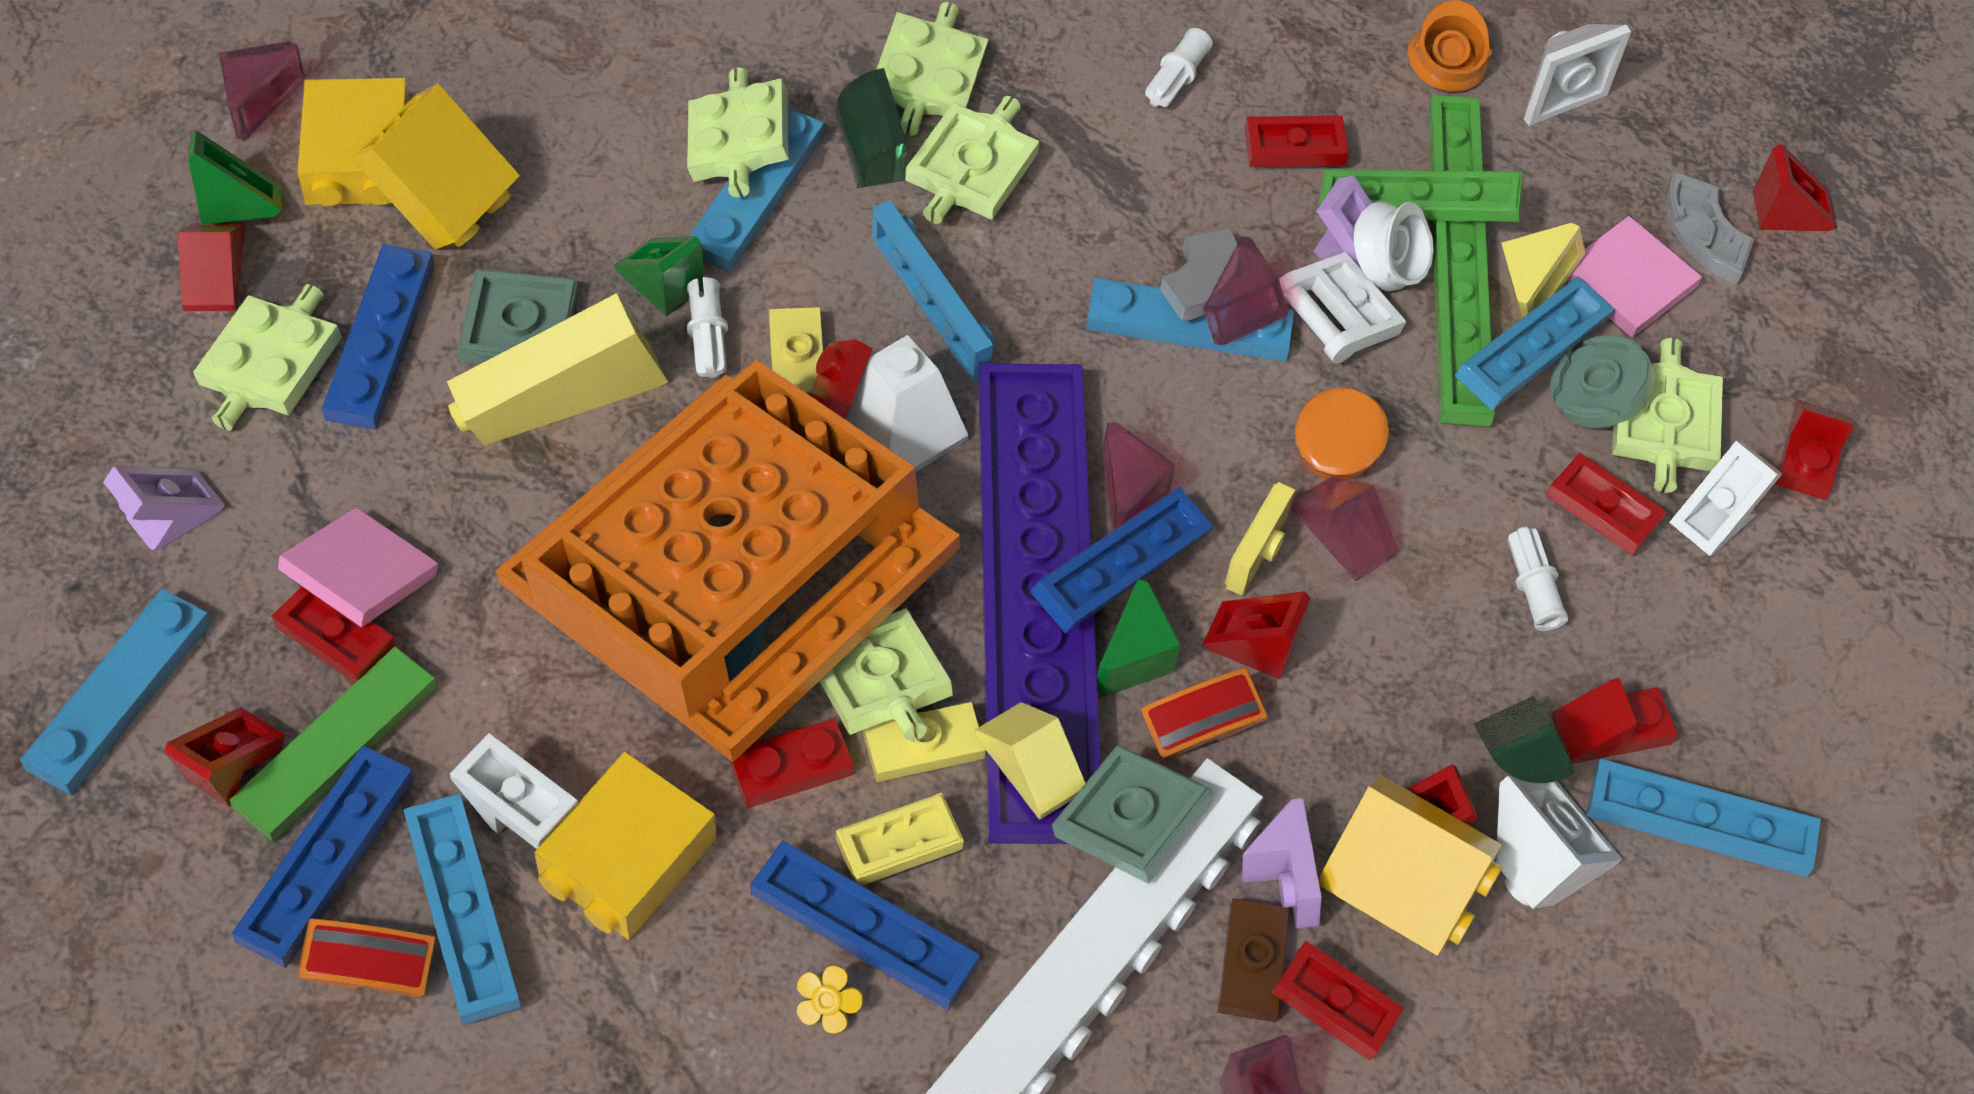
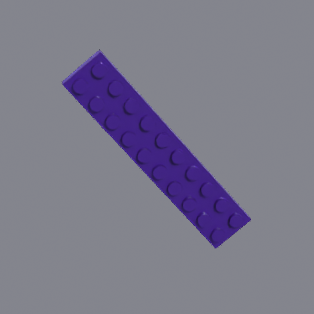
[978,363,1101,844]

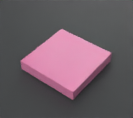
[1566,216,1702,338]
[278,507,438,627]

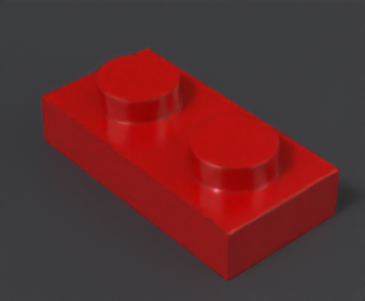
[1244,116,1349,167]
[809,339,872,419]
[1546,453,1667,556]
[272,586,396,683]
[729,718,854,809]
[1271,940,1404,1061]

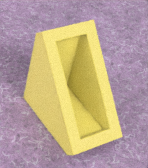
[1501,223,1585,318]
[975,702,1085,820]

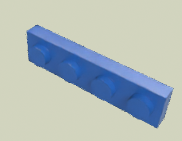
[322,244,435,429]
[1030,487,1214,634]
[231,745,414,968]
[750,840,980,1011]

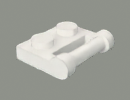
[1273,252,1406,364]

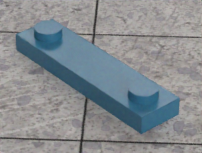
[689,108,824,272]
[872,200,996,382]
[1455,276,1615,411]
[1086,278,1294,362]
[20,589,211,796]
[1586,758,1821,877]
[403,793,521,1025]

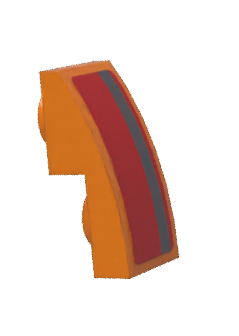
[1140,667,1269,761]
[296,919,435,998]

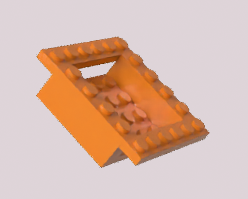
[495,359,961,762]

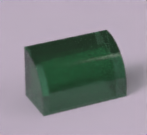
[836,68,907,189]
[1473,696,1576,783]

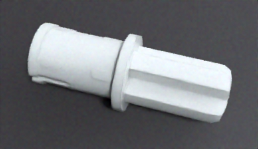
[1145,28,1213,108]
[687,277,728,379]
[1507,526,1568,631]

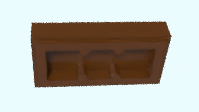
[1217,898,1289,1022]

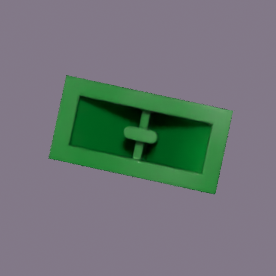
[188,130,282,225]
[614,236,704,316]
[1097,579,1181,697]

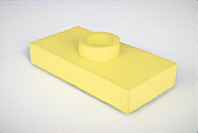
[769,307,823,395]
[1225,482,1295,597]
[863,702,986,782]
[835,793,964,886]

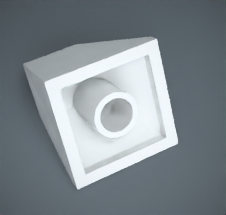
[1524,24,1631,126]
[845,335,968,472]
[1496,774,1622,909]

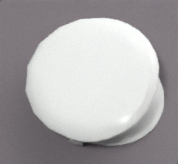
[1353,201,1434,292]

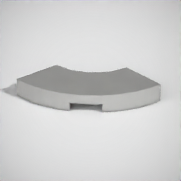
[1666,171,1754,285]
[1160,229,1240,322]

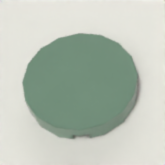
[1550,335,1655,428]

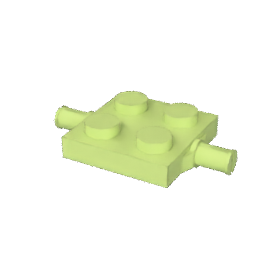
[870,2,988,136]
[687,68,789,198]
[905,96,1039,224]
[193,284,342,431]
[1612,338,1723,493]
[819,608,953,742]

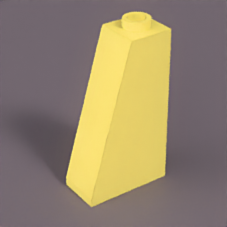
[447,293,668,446]

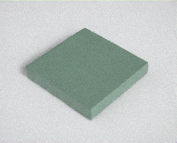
[457,269,579,365]
[1052,744,1214,884]

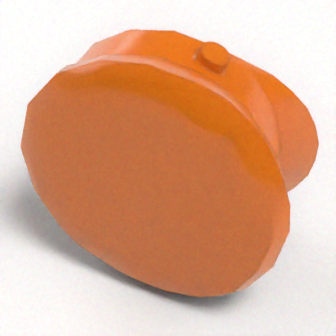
[1408,0,1492,92]
[1295,387,1389,481]

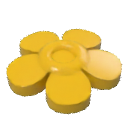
[797,964,863,1034]

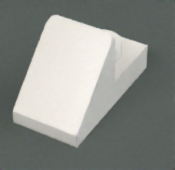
[1669,441,1782,556]
[450,733,578,849]

